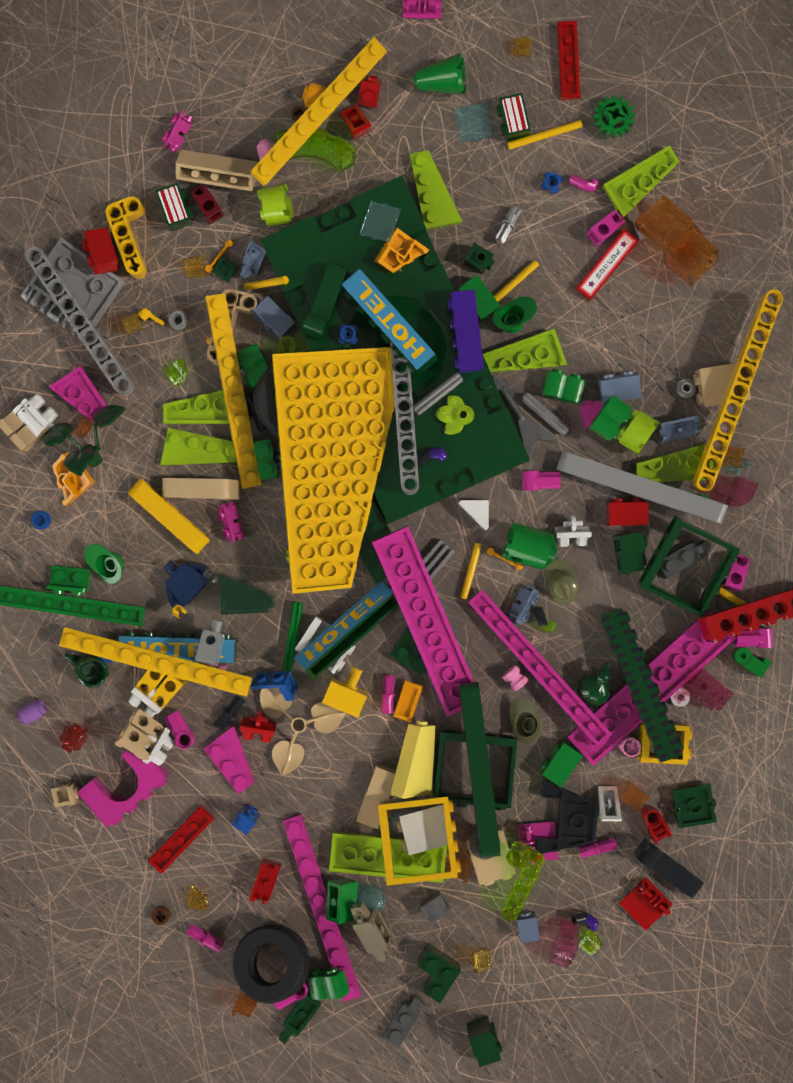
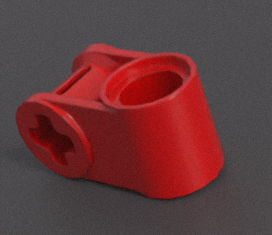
[641,805,673,845]

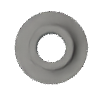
[168,310,188,330]
[676,379,696,398]

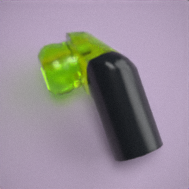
[534,607,556,633]

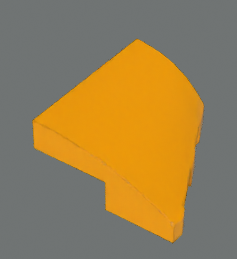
[374,228,429,273]
[52,452,95,506]

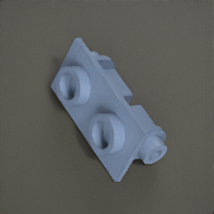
[239,240,266,278]
[508,584,539,625]

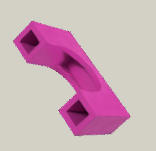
[77,750,169,828]

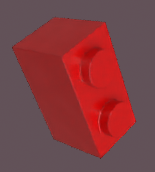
[81,228,118,275]
[606,498,649,526]

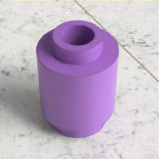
[17,699,48,725]

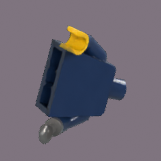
[163,560,219,619]

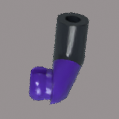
[417,447,447,467]
[571,912,599,931]

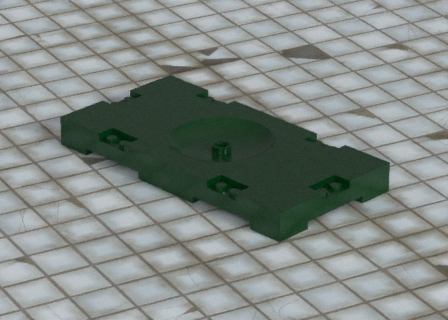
[260,175,530,524]

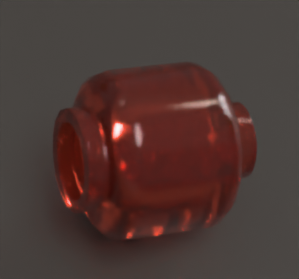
[59,723,88,753]

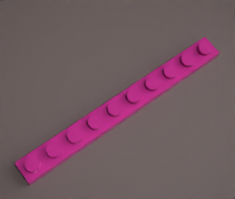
[468,590,612,747]
[283,814,361,1002]

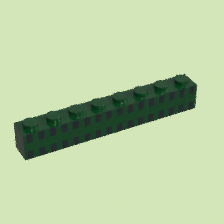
[599,608,684,763]

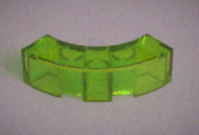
[275,128,356,173]

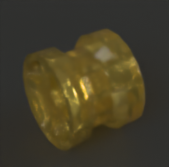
[121,312,143,335]

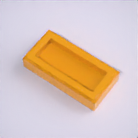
[393,680,423,722]

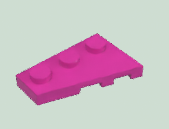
[49,366,108,423]
[204,725,254,794]

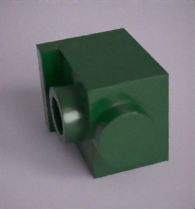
[464,242,495,274]

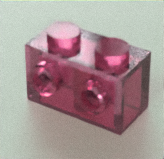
[685,669,734,712]

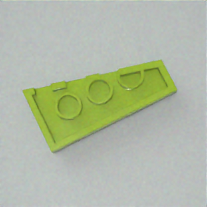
[410,150,462,231]
[483,329,567,373]
[160,428,237,466]

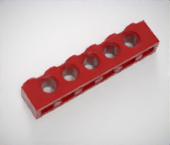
[698,588,793,643]

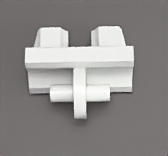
[554,515,592,547]

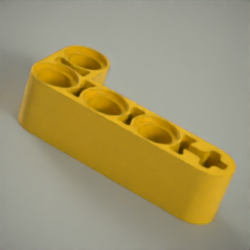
[105,196,147,279]

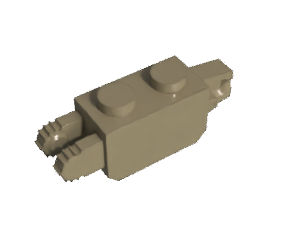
[351,902,391,963]

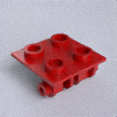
[619,877,673,931]

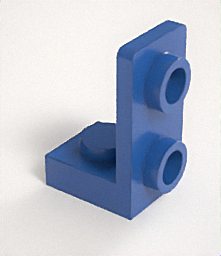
[251,671,298,701]
[231,804,260,835]

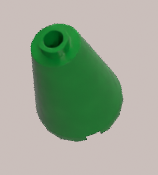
[413,53,467,95]

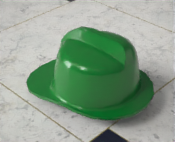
[493,296,537,333]
[84,544,125,584]

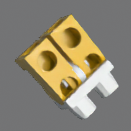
[128,670,186,718]

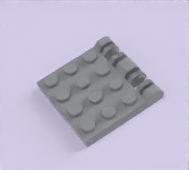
[21,237,126,340]

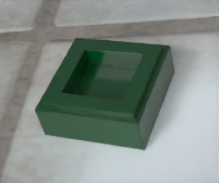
[212,256,239,283]

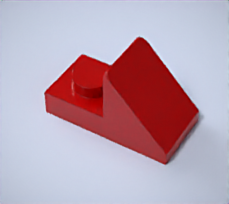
[340,104,371,140]

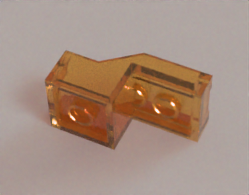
[635,195,719,287]

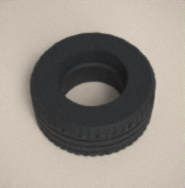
[253,366,279,435]
[232,925,310,1004]

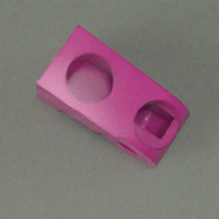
[586,210,626,247]
[720,554,750,592]

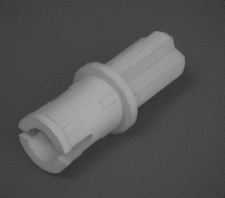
[495,205,522,244]

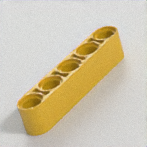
[127,478,210,554]

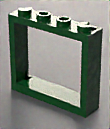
[637,515,740,617]
[434,729,517,811]

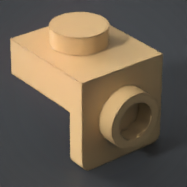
[51,782,80,808]

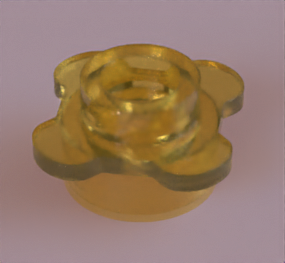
[513,37,533,58]

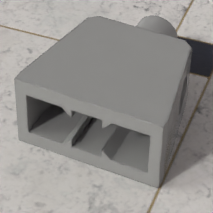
[195,620,225,666]

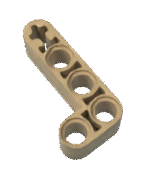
[207,289,259,365]
[162,478,240,500]

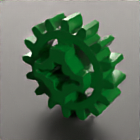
[592,95,636,139]

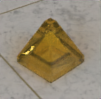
[184,255,206,278]
[188,886,208,911]

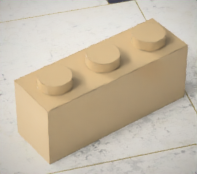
[356,764,396,829]

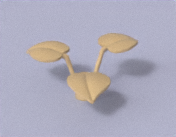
[260,688,346,775]

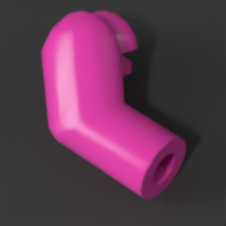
[569,174,599,192]

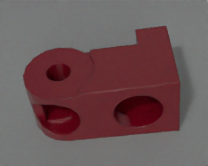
[190,184,225,225]

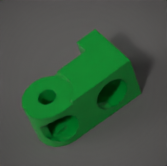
[731,647,772,678]

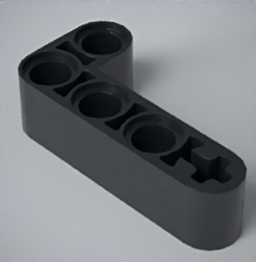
[633,838,704,899]

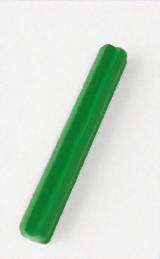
[282,602,303,674]

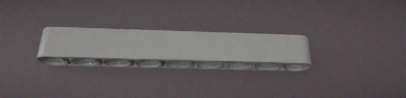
[25,247,135,395]
[390,342,419,495]
[556,451,728,524]

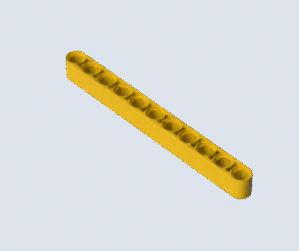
[692,289,783,492]

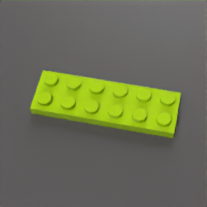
[329,831,447,883]

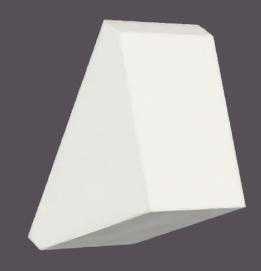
[458,500,489,530]
[597,786,622,821]

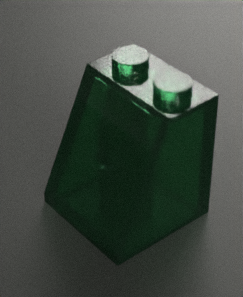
[219,574,275,615]

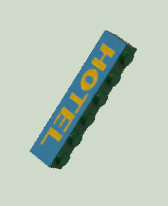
[342,269,438,375]
[294,581,399,680]
[119,631,237,663]

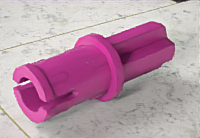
[380,675,396,714]
[578,838,617,859]
[186,924,224,953]

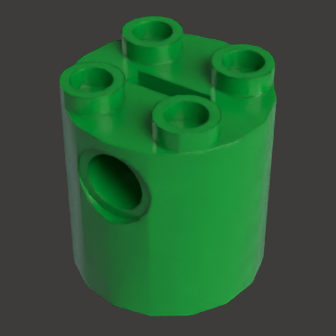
[502,523,558,570]

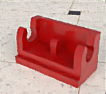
[249,858,281,904]

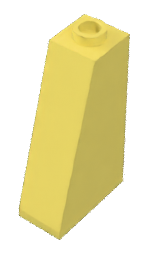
[391,720,435,799]

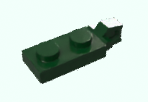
[279,992,322,1044]

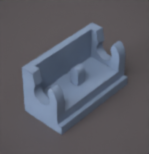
[252,296,296,342]
[657,415,701,444]

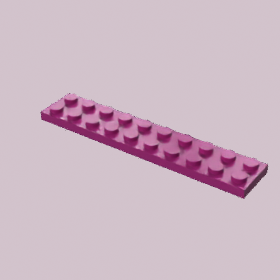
[372,526,482,717]
[567,609,736,766]

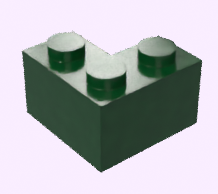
[612,532,647,574]
[418,943,461,1003]
[466,1016,503,1067]

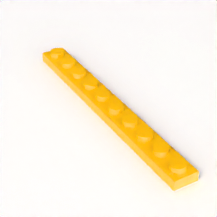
[250,37,388,186]
[205,293,262,489]
[59,627,252,697]

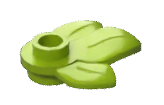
[435,396,474,435]

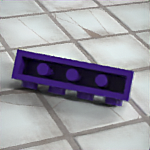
[447,289,484,374]

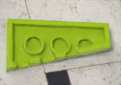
[602,145,679,218]
[163,389,229,424]
[635,444,713,482]

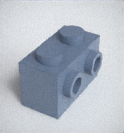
[598,370,642,404]

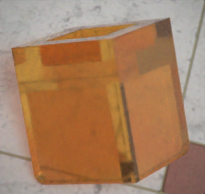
[721,446,745,468]
[620,780,650,812]
[447,857,471,884]
[231,990,257,1018]

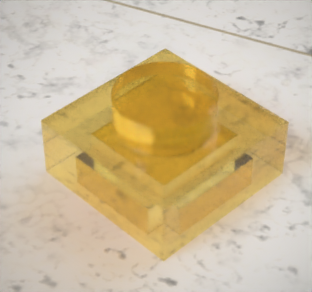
[472,948,492,974]

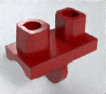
[239,711,277,743]

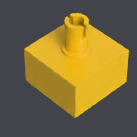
[322,666,368,718]

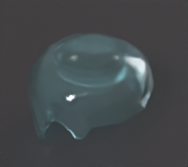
[357,885,387,913]

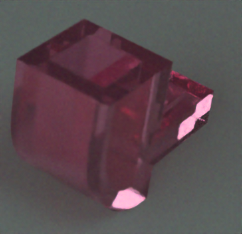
[710,477,759,507]
[548,918,580,968]

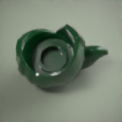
[64,653,109,688]
[577,663,610,706]

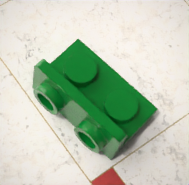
[46,565,91,596]

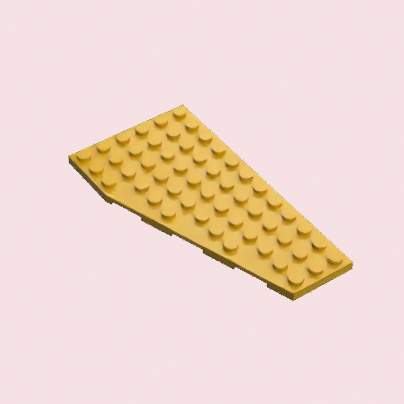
[272,347,395,594]

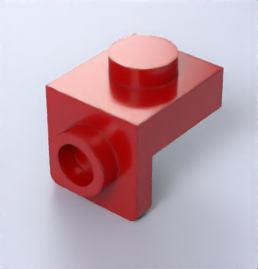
[358,75,382,108]

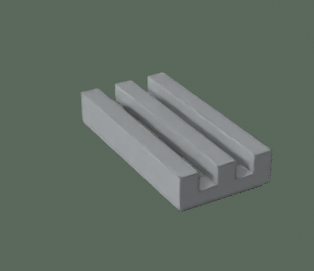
[423,539,455,580]

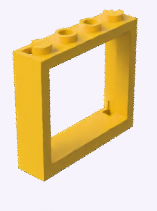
[378,797,461,886]

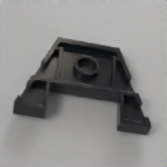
[535,779,599,855]

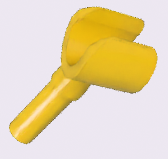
[138,308,165,326]

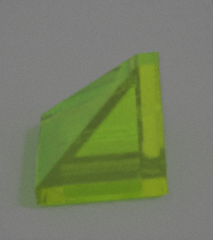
[164,359,189,387]
[576,928,603,956]

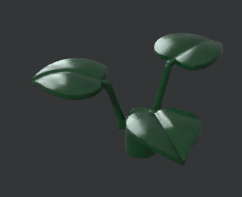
[43,405,127,476]

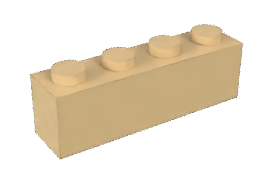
[176,150,257,191]

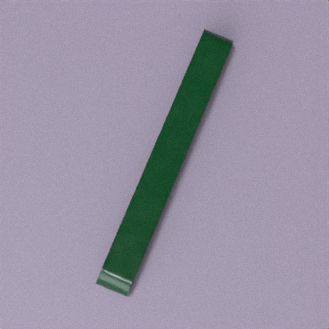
[459,682,501,858]

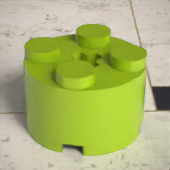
[257,183,293,227]
[617,410,660,455]

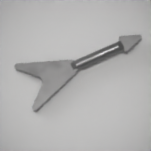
[492,375,558,460]

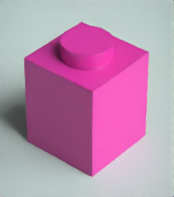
[579,399,602,430]

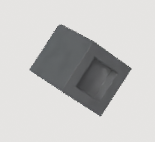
[420,890,450,923]

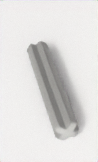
[413,373,463,415]
[521,393,569,435]

